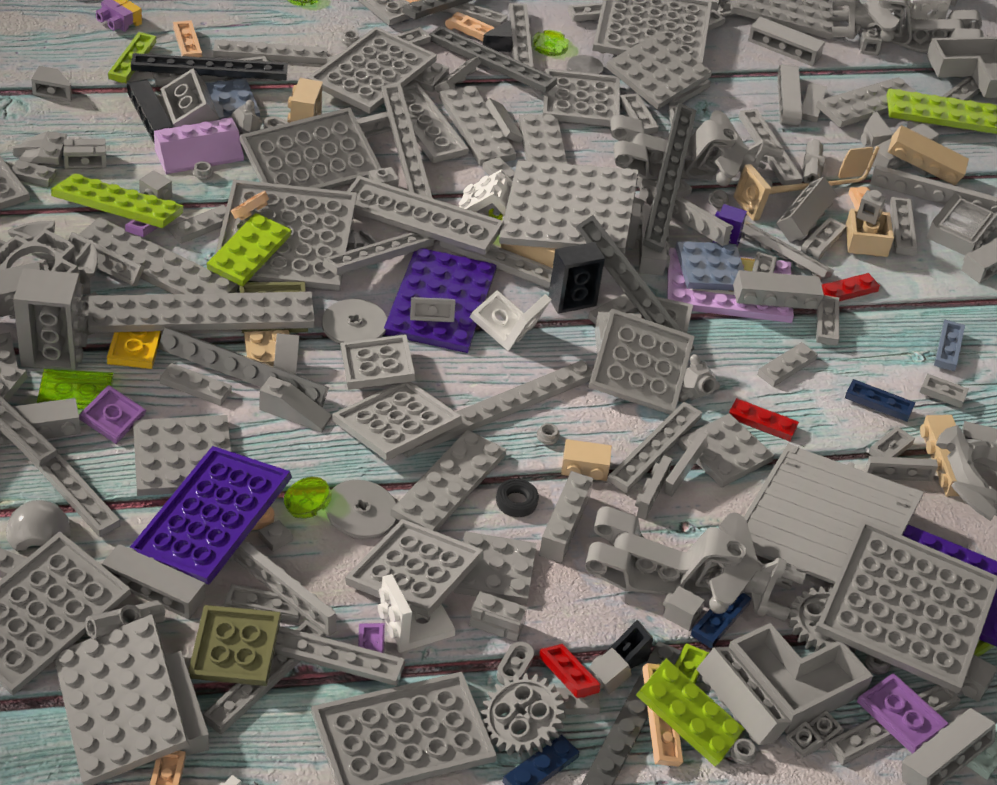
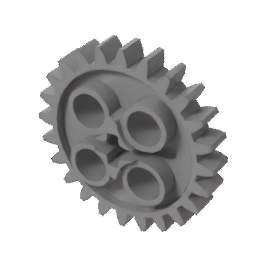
[788,586,856,652]
[480,673,566,757]

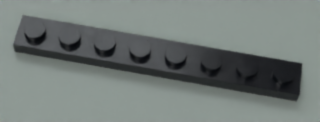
[131,53,288,81]

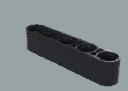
[127,79,173,145]

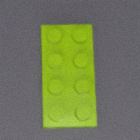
[207,213,291,287]
[636,658,745,766]

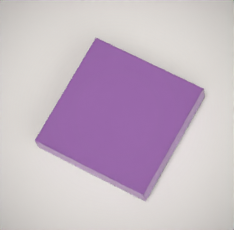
[79,385,146,444]

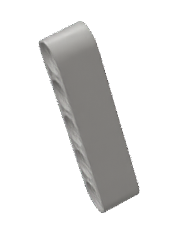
[777,64,802,126]

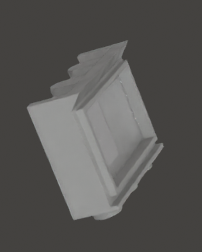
[927,192,997,255]

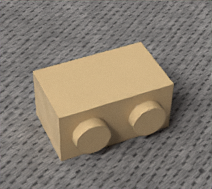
[561,439,612,481]

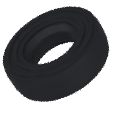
[496,479,539,517]

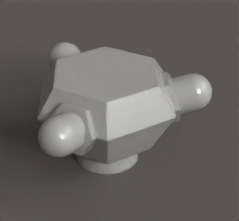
[228,100,262,136]
[678,354,720,402]

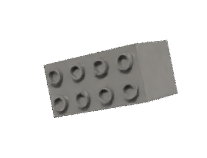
[13,268,87,372]

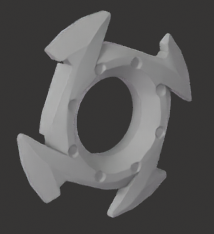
[0,221,98,319]
[936,425,997,521]

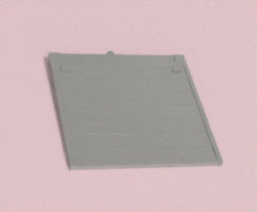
[744,443,924,584]

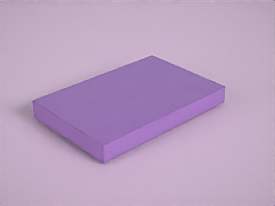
[857,673,949,754]

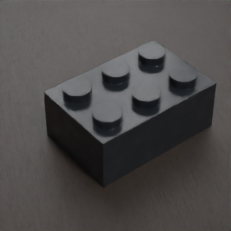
[548,242,605,314]

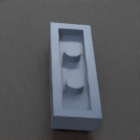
[934,319,965,371]

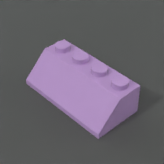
[154,118,244,174]

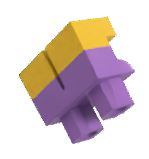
[96,0,142,32]

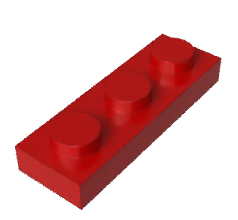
[822,273,880,302]
[729,398,799,442]
[539,644,600,698]

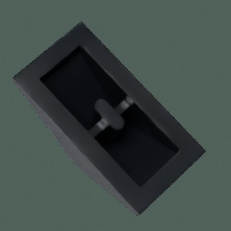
[483,20,512,52]
[603,620,653,669]

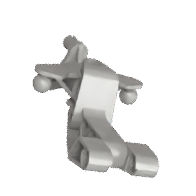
[831,0,984,53]
[610,110,784,187]
[585,507,806,622]

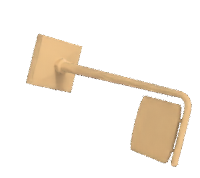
[733,146,879,221]

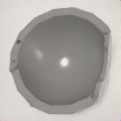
[6,500,71,551]

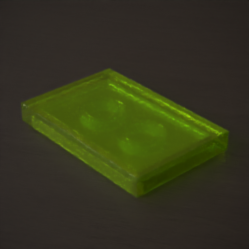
[37,369,114,409]

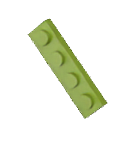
[108,32,156,84]

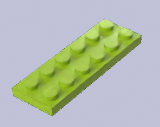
[886,88,997,134]
[51,174,184,228]

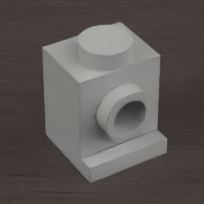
[859,28,882,55]
[856,190,886,225]

